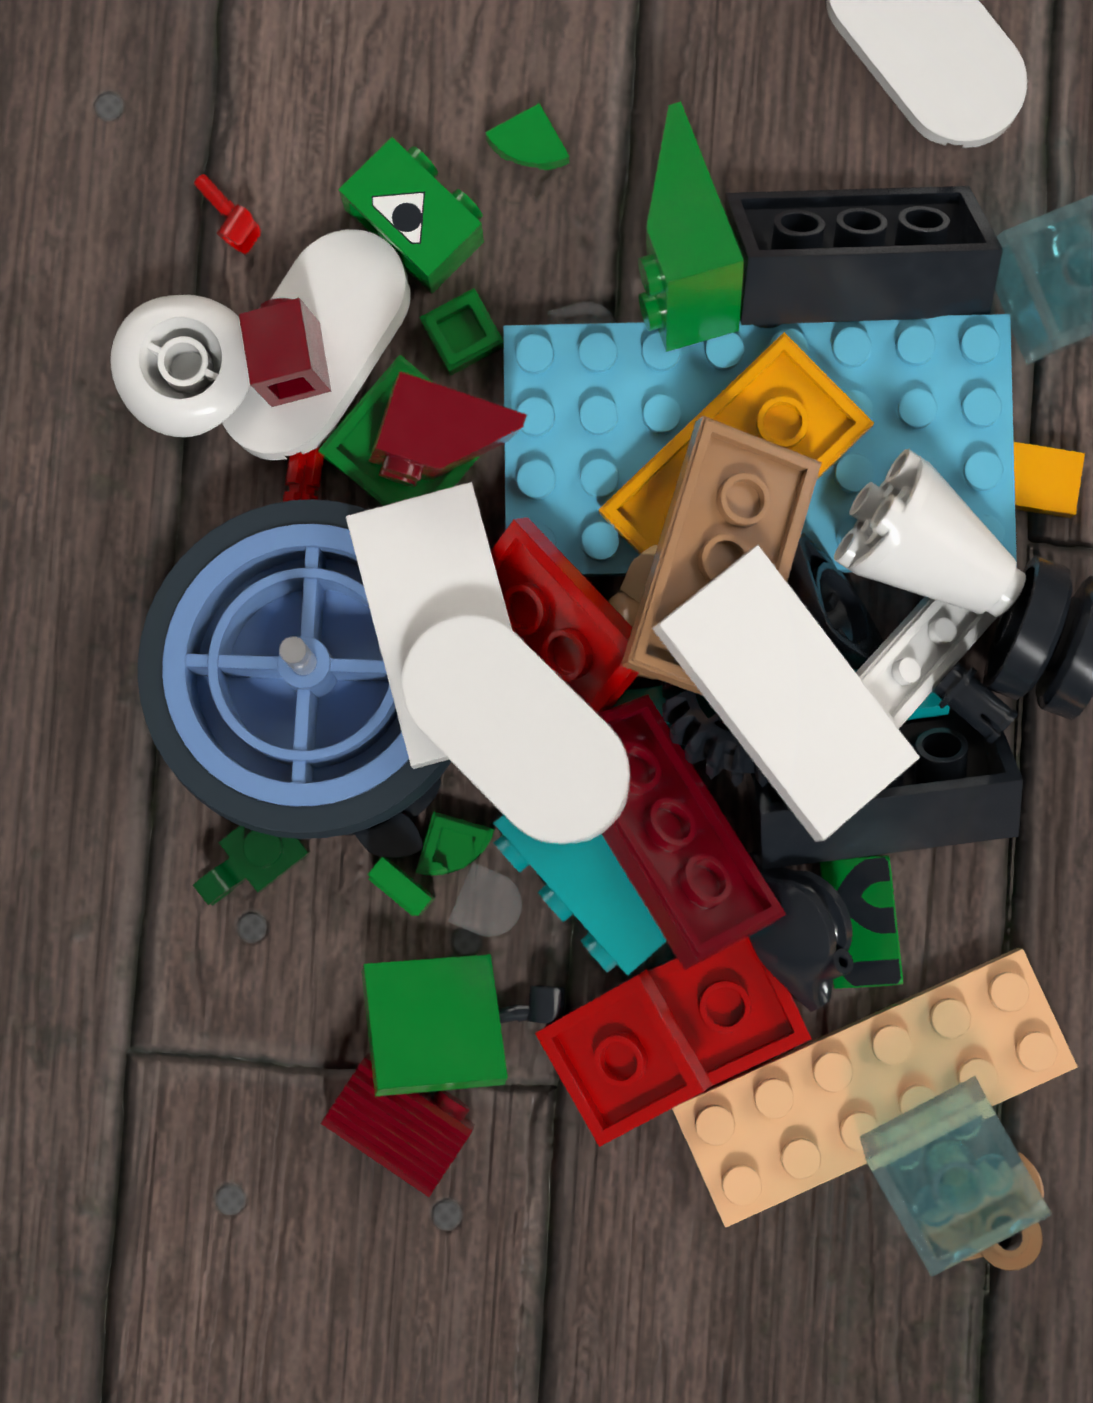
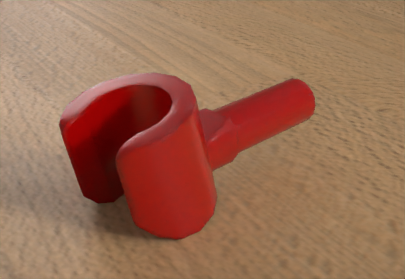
[194,174,261,255]

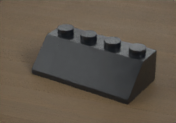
[724,186,1003,328]
[745,708,1023,869]

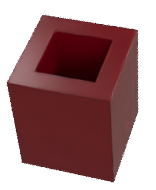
[239,297,332,407]

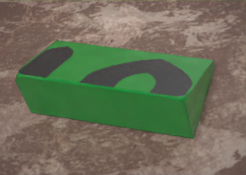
[819,855,903,989]

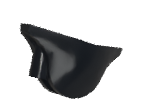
[787,532,884,669]
[748,851,854,1012]

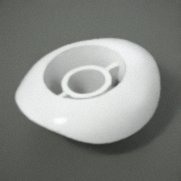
[110,295,251,437]

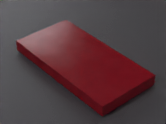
[597,694,786,970]

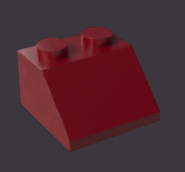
[369,371,527,487]

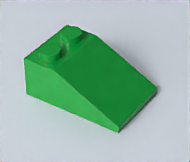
[638,102,744,352]

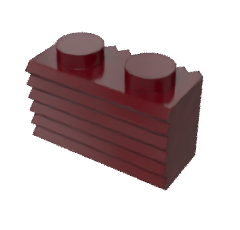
[320,1053,475,1197]

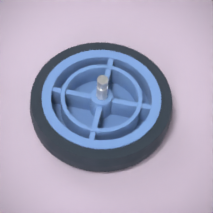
[138,499,452,839]

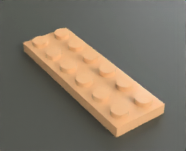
[672,948,1078,1228]

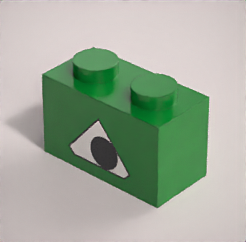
[338,137,484,294]

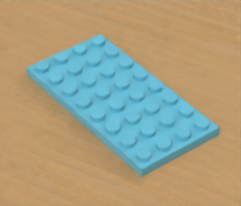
[503,314,1017,577]

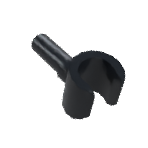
[498,985,565,1023]

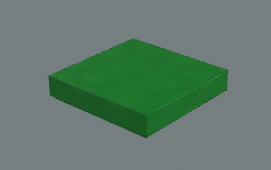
[318,355,480,506]
[361,954,508,1097]

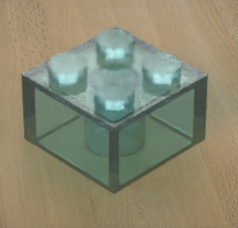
[995,195,1093,365]
[859,1076,1052,1277]

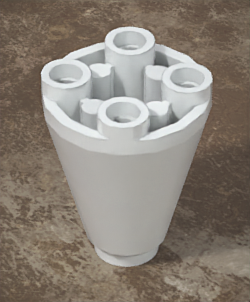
[834,449,1026,617]

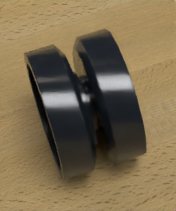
[983,555,1093,720]

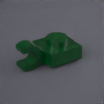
[193,826,310,906]

